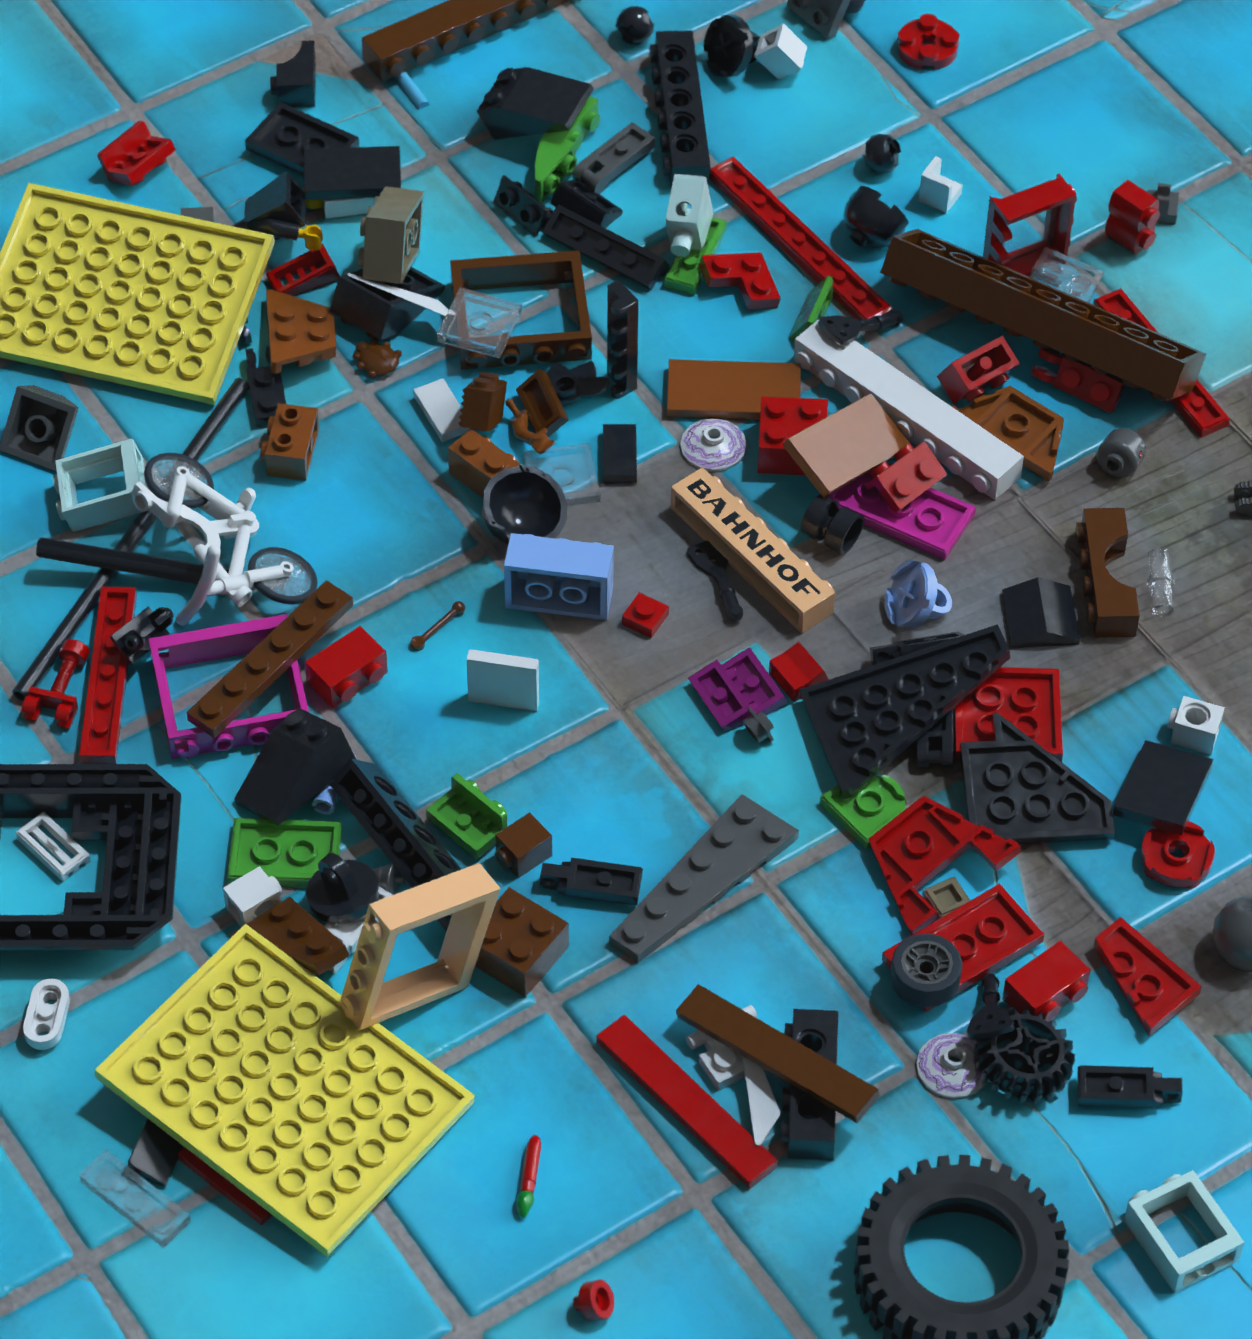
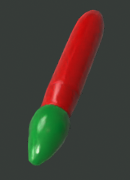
[516,1135,541,1218]

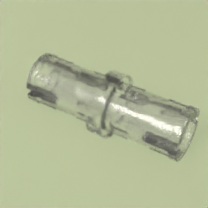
[1147,548,1175,617]

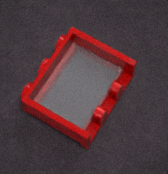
[983,174,1077,276]

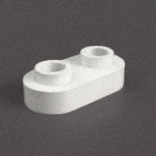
[23,979,70,1050]

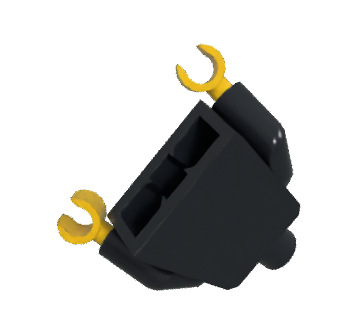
[233,171,323,250]

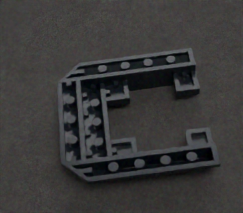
[0,764,182,950]

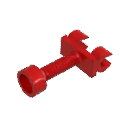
[21,639,90,729]

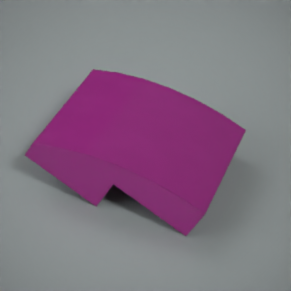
[688,647,787,731]

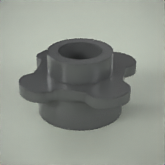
[742,707,774,743]

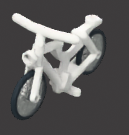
[131,453,317,626]

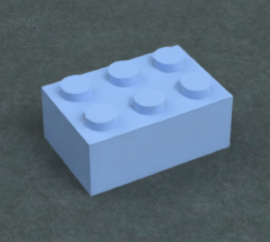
[504,533,614,621]

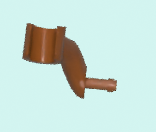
[505,398,556,455]

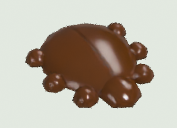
[352,339,402,378]

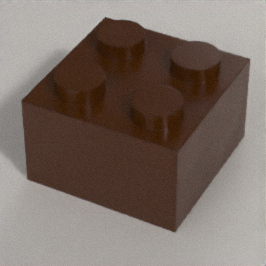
[475,887,569,998]

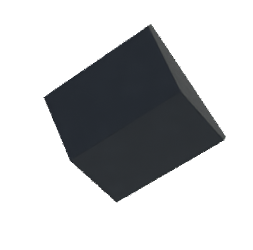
[1002,577,1080,648]

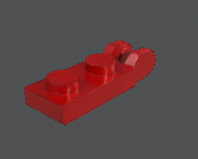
[1031,348,1125,413]

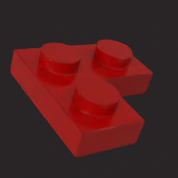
[699,252,781,309]

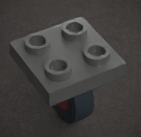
[786,0,865,38]

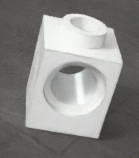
[1167,696,1225,755]
[223,866,283,928]

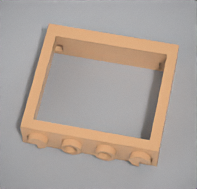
[339,863,501,1030]

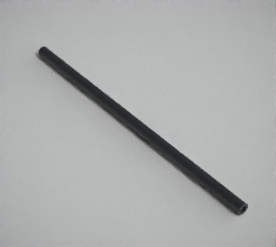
[12,378,249,701]

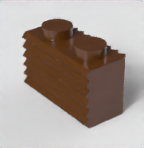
[458,372,507,431]

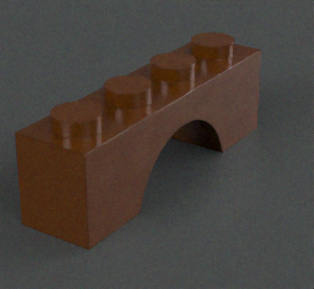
[1076,508,1140,638]

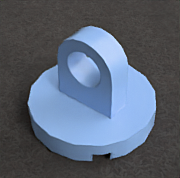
[885,560,952,630]

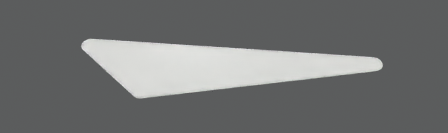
[347,273,457,320]
[743,1057,780,1146]

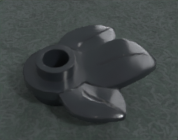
[547,361,610,405]

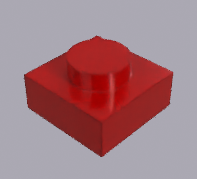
[622,592,669,638]

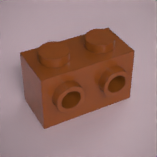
[260,403,319,480]
[448,429,520,498]

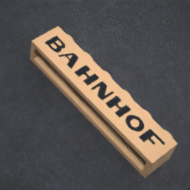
[671,467,835,634]

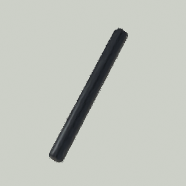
[36,537,229,584]

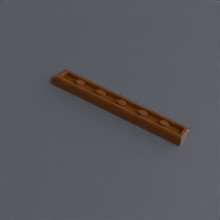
[676,984,880,1123]

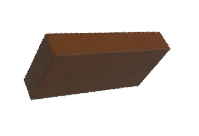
[516,369,568,438]

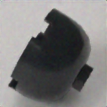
[844,186,909,248]

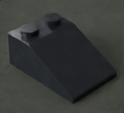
[477,67,594,140]
[329,267,445,340]
[234,708,356,826]

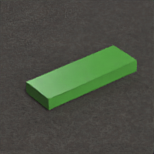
[664,217,727,295]

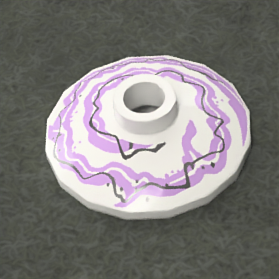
[680,418,747,472]
[916,1033,986,1099]

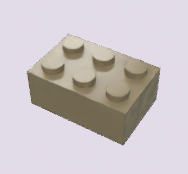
[358,186,424,284]

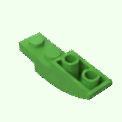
[535,96,600,203]

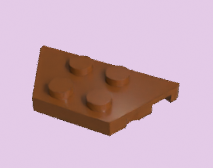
[266,289,336,373]
[951,386,1064,481]

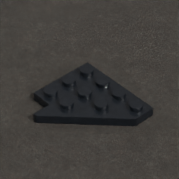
[959,713,1115,844]

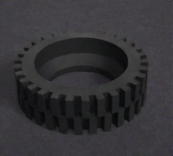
[854,1155,1069,1339]

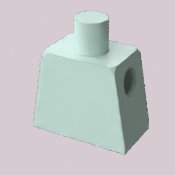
[666,174,714,257]

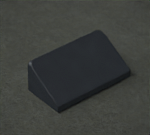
[551,180,623,228]
[128,1119,184,1187]

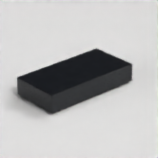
[603,424,637,483]

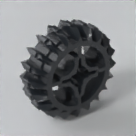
[973,1007,1075,1105]

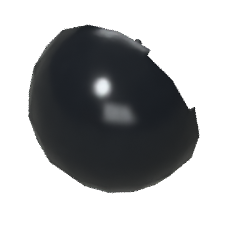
[482,464,568,544]

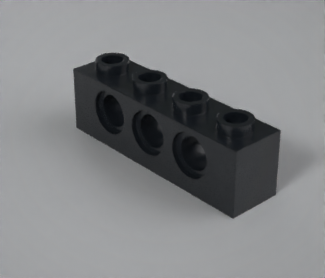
[781,1009,838,1161]

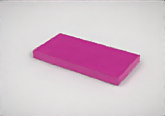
[828,473,976,560]

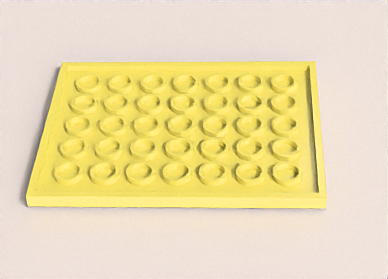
[0,183,275,405]
[95,924,475,1257]

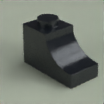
[270,40,316,107]

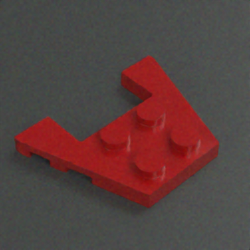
[868,796,1021,935]

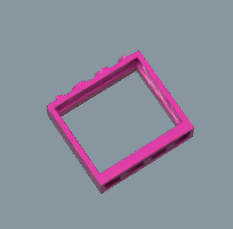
[149,614,309,759]

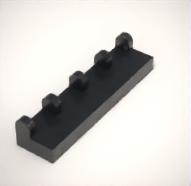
[542,204,670,290]
[607,280,639,399]

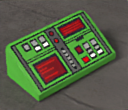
[789,276,833,340]

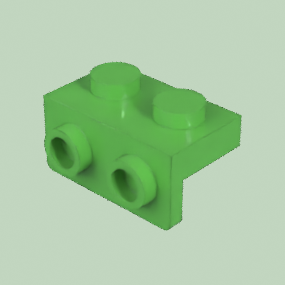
[426,773,507,859]

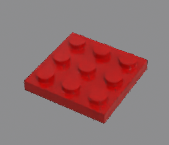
[954,667,1063,762]

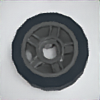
[890,933,963,1008]

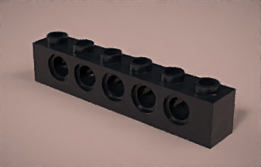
[649,30,710,188]
[329,759,462,932]

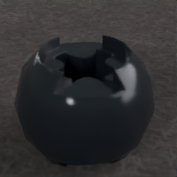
[615,6,654,45]
[863,134,901,174]

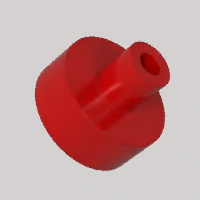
[573,1280,614,1321]

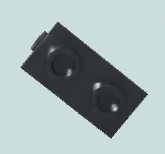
[493,175,554,237]
[109,606,174,665]

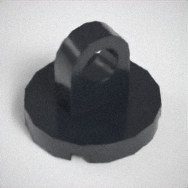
[703,15,760,78]
[306,852,379,924]

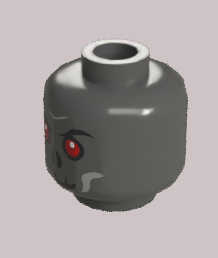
[1097,428,1146,478]

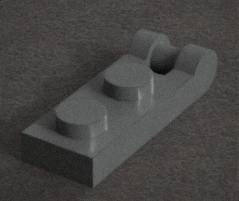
[572,122,655,194]

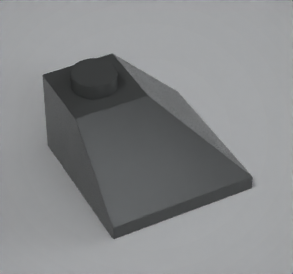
[0,385,78,471]

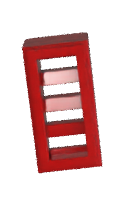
[266,244,340,296]

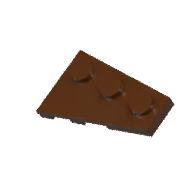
[229,897,350,976]

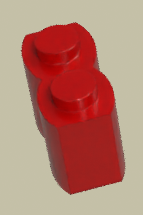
[1105,180,1160,255]

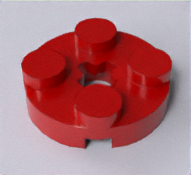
[897,14,960,70]
[1141,821,1215,889]

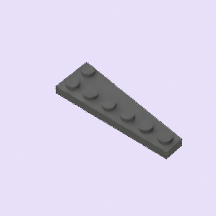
[609,794,799,963]

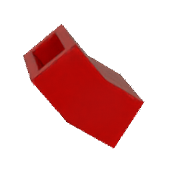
[769,641,829,702]

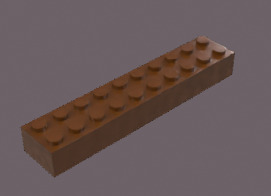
[880,229,1206,401]

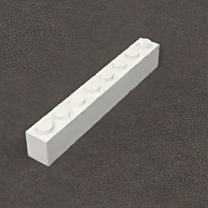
[794,319,1024,500]

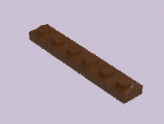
[187,580,353,738]

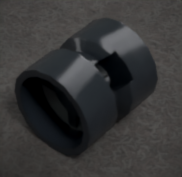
[800,494,865,554]

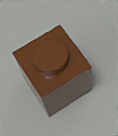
[495,812,552,878]

